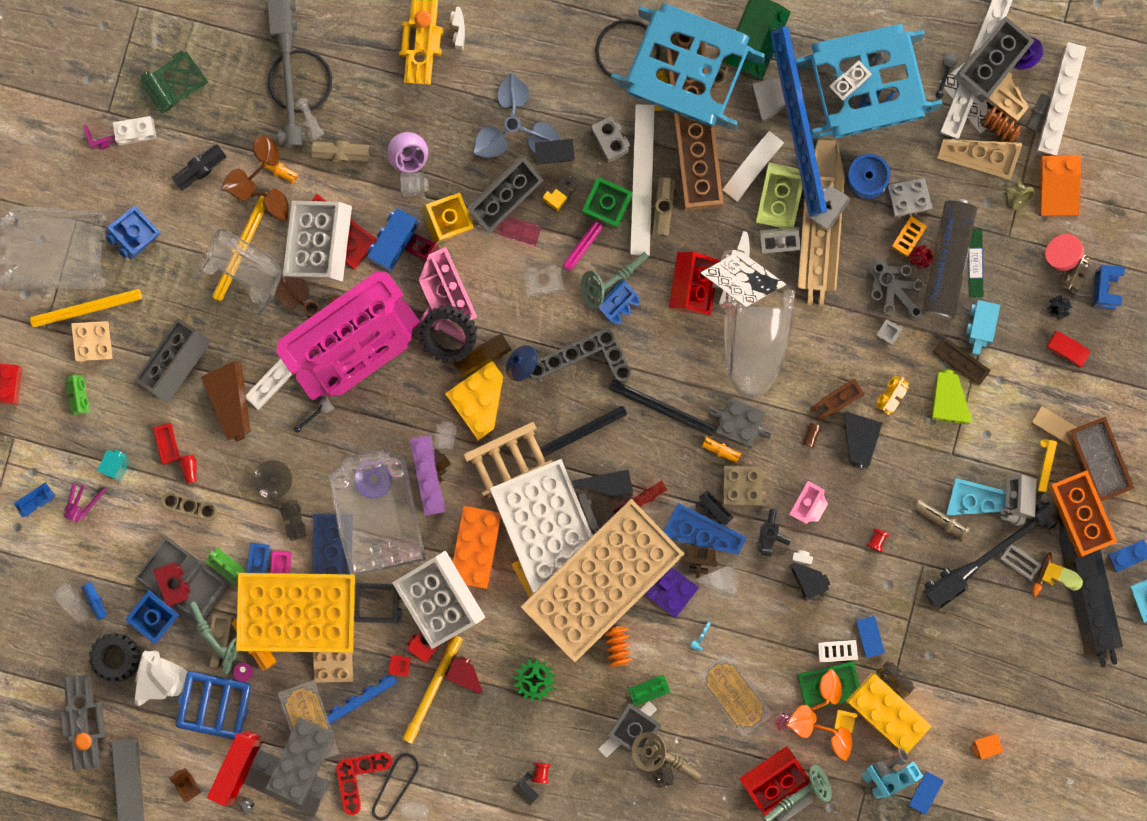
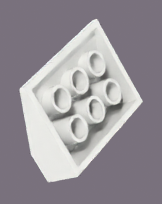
[283,201,352,282]
[392,551,485,649]

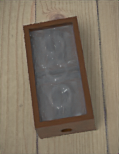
[1066,416,1134,502]

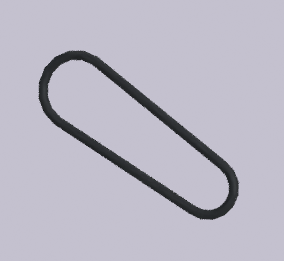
[372,753,419,820]

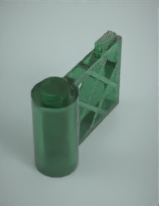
[139,51,208,113]

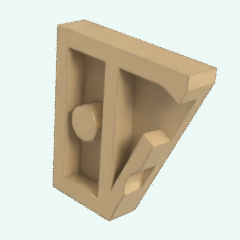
[986,72,1029,123]

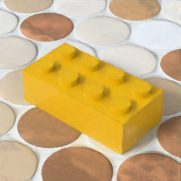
[846,673,932,753]

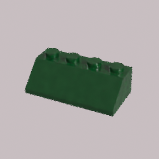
[723,0,791,81]

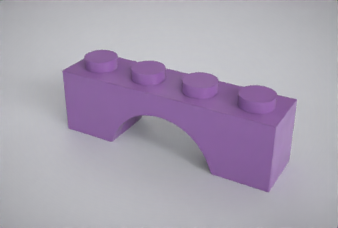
[410,434,445,516]

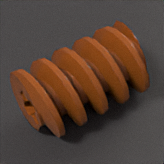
[980,106,1021,143]

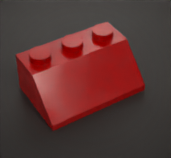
[669,252,719,316]
[739,746,810,816]

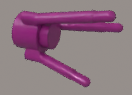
[64,483,106,523]

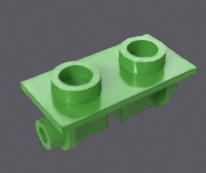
[65,375,89,415]
[205,547,247,586]

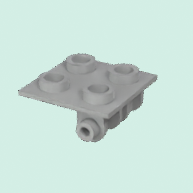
[887,178,933,218]

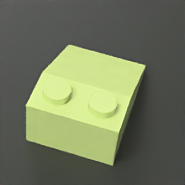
[756,162,803,228]

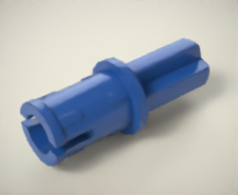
[81,582,107,620]

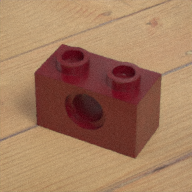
[152,561,191,606]

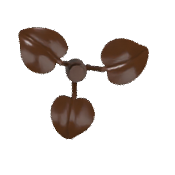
[221,134,289,221]
[277,275,342,320]

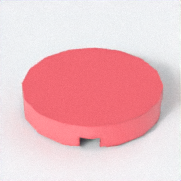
[1045,234,1084,271]

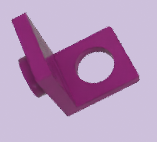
[83,125,116,150]

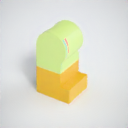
[1042,562,1083,591]

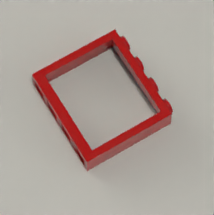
[207,731,263,807]

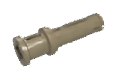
[914,499,970,542]

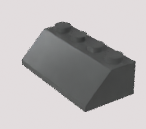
[467,155,544,233]
[134,318,211,404]
[245,749,331,817]

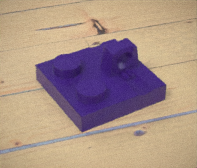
[645,567,699,618]

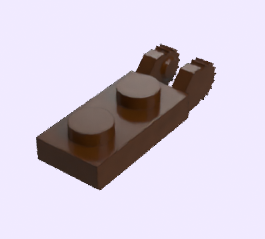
[810,378,865,422]

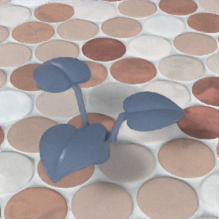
[474,73,560,158]

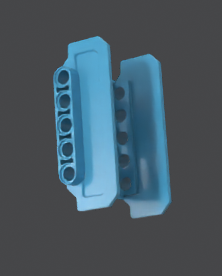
[611,3,765,131]
[795,24,942,139]

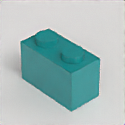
[97,449,130,482]

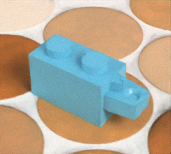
[966,300,1000,356]

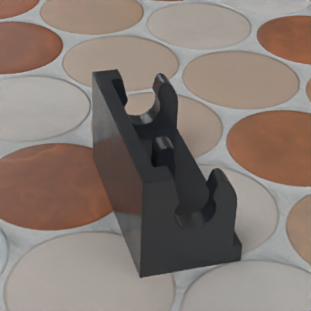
[535,139,575,165]

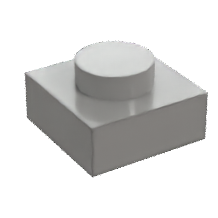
[876,319,902,346]

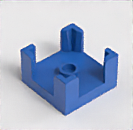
[1092,264,1125,310]

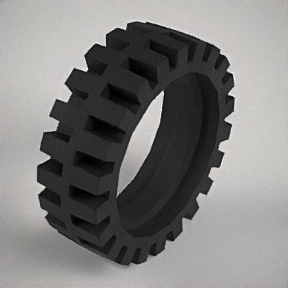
[419,305,477,363]

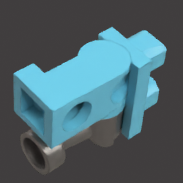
[862,748,923,799]

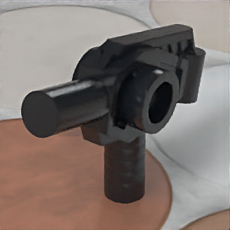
[757,509,791,557]

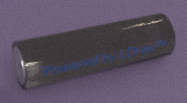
[922,199,978,319]

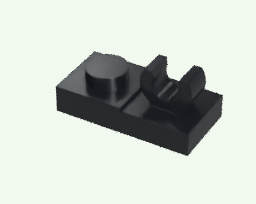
[695,490,734,526]

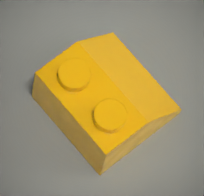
[420,193,474,244]

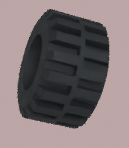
[89,633,140,682]

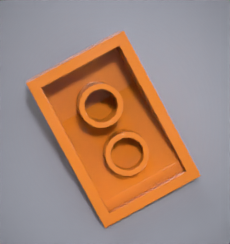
[1039,155,1081,216]

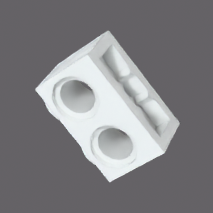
[113,116,157,145]

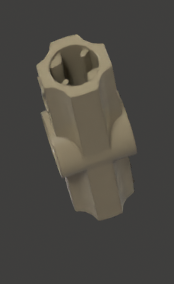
[312,141,370,163]
[652,178,676,237]

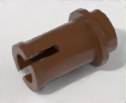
[803,423,822,448]

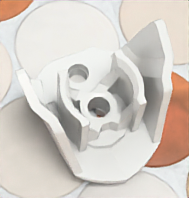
[135,650,189,706]

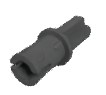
[1025,94,1050,132]

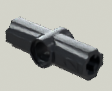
[171,144,227,191]

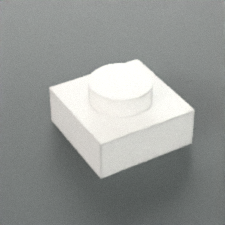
[792,550,813,565]

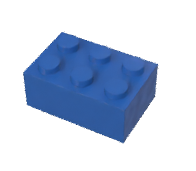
[367,208,419,274]

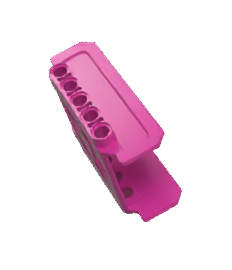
[276,272,421,400]

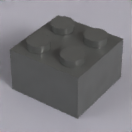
[608,703,662,757]

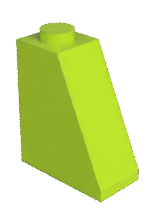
[931,370,972,425]

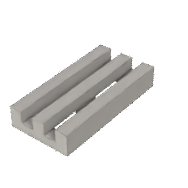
[999,544,1042,581]

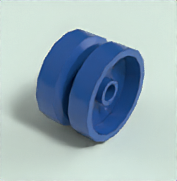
[846,154,891,200]

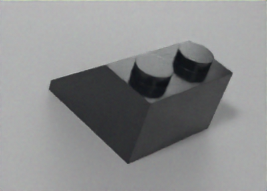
[789,562,831,600]

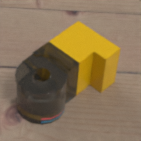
[543,175,576,212]

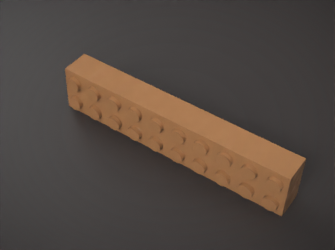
[665,16,724,211]

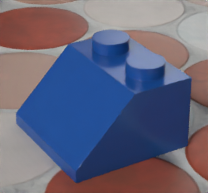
[125,590,179,644]

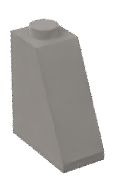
[752,77,804,124]

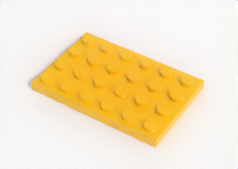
[236,573,355,653]

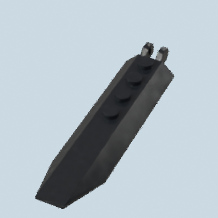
[1059,516,1123,667]

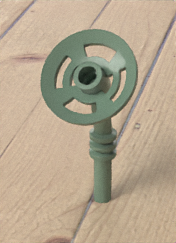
[581,251,649,309]
[189,601,238,674]
[763,765,832,821]

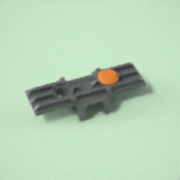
[61,674,107,770]

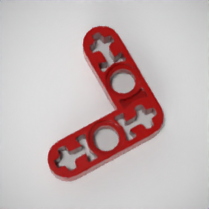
[337,752,393,815]

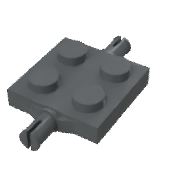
[709,398,772,448]

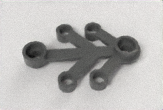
[869,259,924,321]

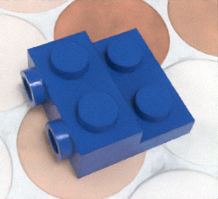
[105,206,161,260]

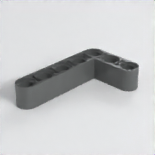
[530,329,631,383]

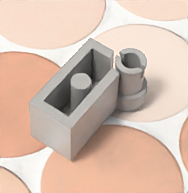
[1000,475,1037,527]

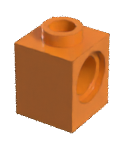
[971,733,1004,760]

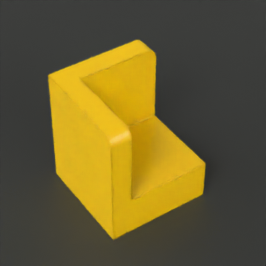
[833,710,857,733]

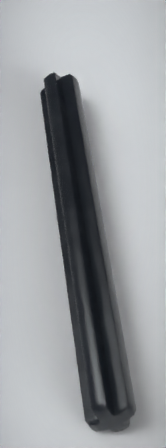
[609,380,715,436]

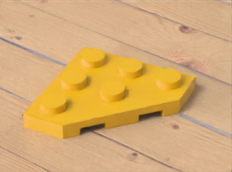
[445,361,503,441]

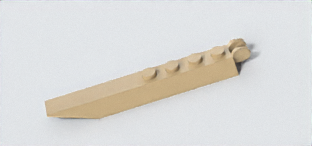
[798,140,845,306]

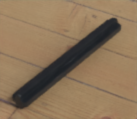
[540,406,627,457]

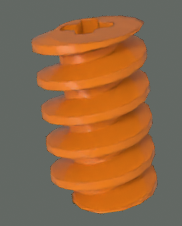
[604,626,632,667]

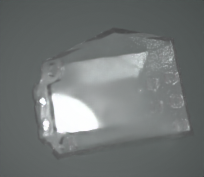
[329,449,427,576]

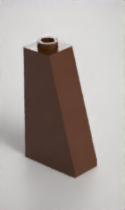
[201,361,251,442]

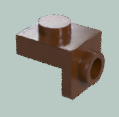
[169,768,202,803]

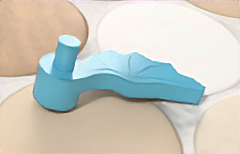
[690,622,711,651]

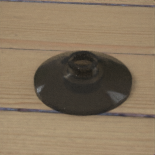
[254,460,292,499]

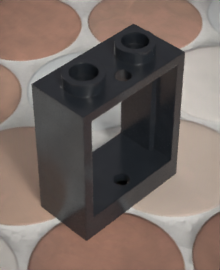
[354,583,402,623]

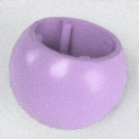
[387,132,428,174]

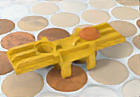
[399,0,443,85]

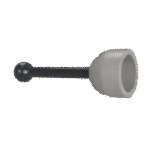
[936,52,959,98]
[294,396,335,433]

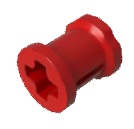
[866,528,889,552]
[532,762,551,784]

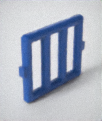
[176,671,251,739]

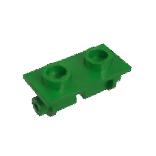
[628,674,670,707]

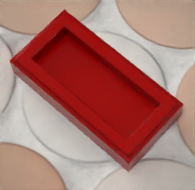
[153,423,180,465]

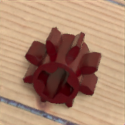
[909,245,933,269]

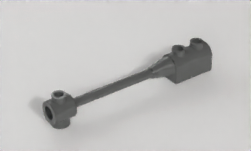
[268,0,306,148]

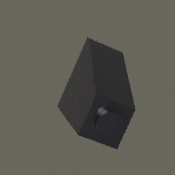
[843,411,883,470]

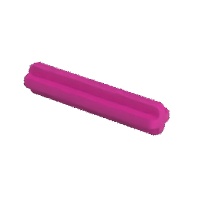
[563,221,602,271]

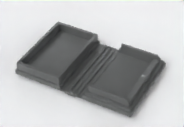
[135,537,231,623]

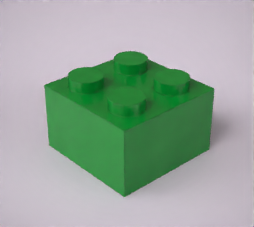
[582,177,633,230]

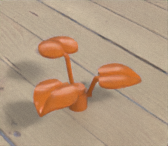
[786,669,852,761]

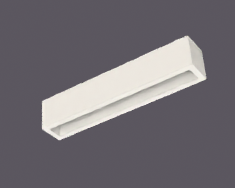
[1035,42,1086,156]

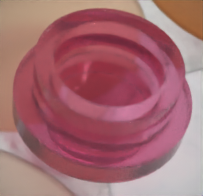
[775,712,791,731]

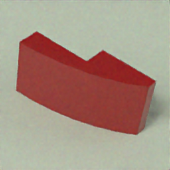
[1046,331,1091,368]

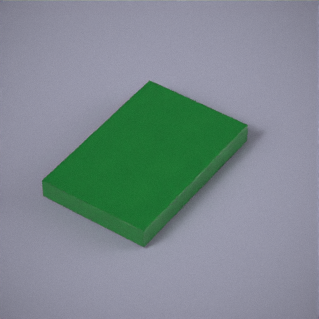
[797,661,860,710]

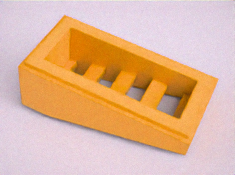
[891,216,927,258]

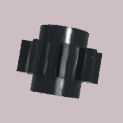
[1047,295,1072,320]

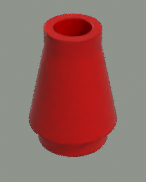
[178,454,197,483]

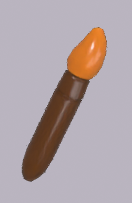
[1032,552,1053,597]

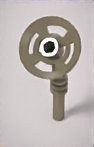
[632,732,702,781]

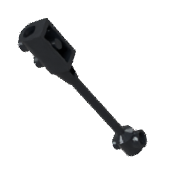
[923,501,1060,611]

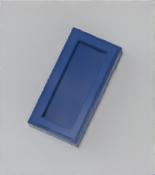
[856,616,885,658]
[908,771,944,815]

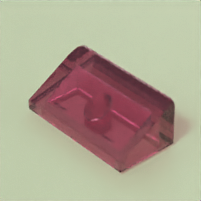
[499,216,542,247]

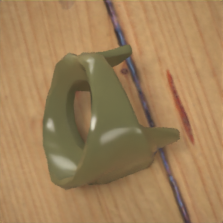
[1006,180,1035,210]

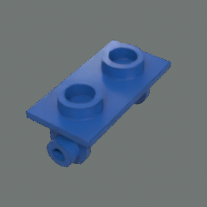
[13,482,56,518]

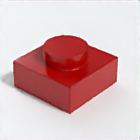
[388,655,411,677]

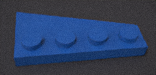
[664,503,747,555]

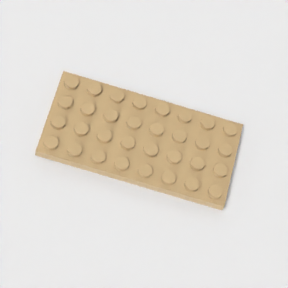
[520,499,684,663]

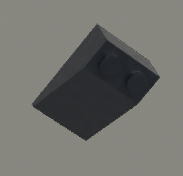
[572,469,633,501]

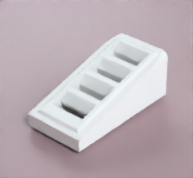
[817,640,858,662]

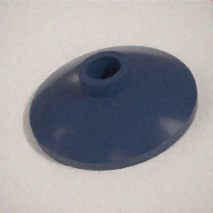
[506,345,537,382]

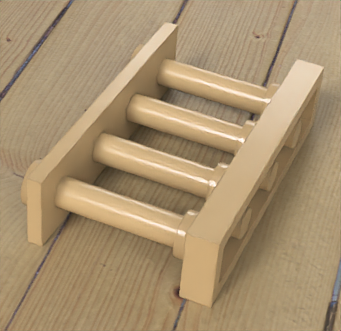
[464,422,552,498]

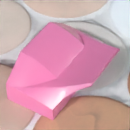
[789,481,828,524]

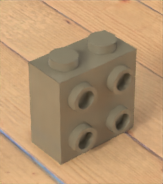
[723,466,767,507]

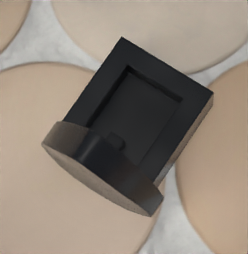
[513,772,539,805]

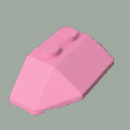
[419,247,477,324]

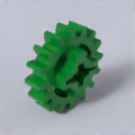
[514,659,556,701]

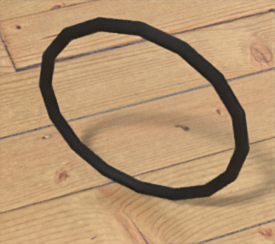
[595,19,660,77]
[268,49,333,113]

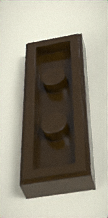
[453,333,511,378]
[932,337,991,386]

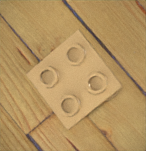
[71,321,113,363]
[313,652,353,683]

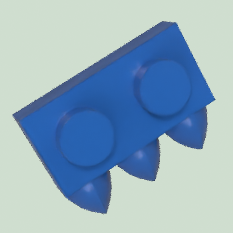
[598,279,640,324]

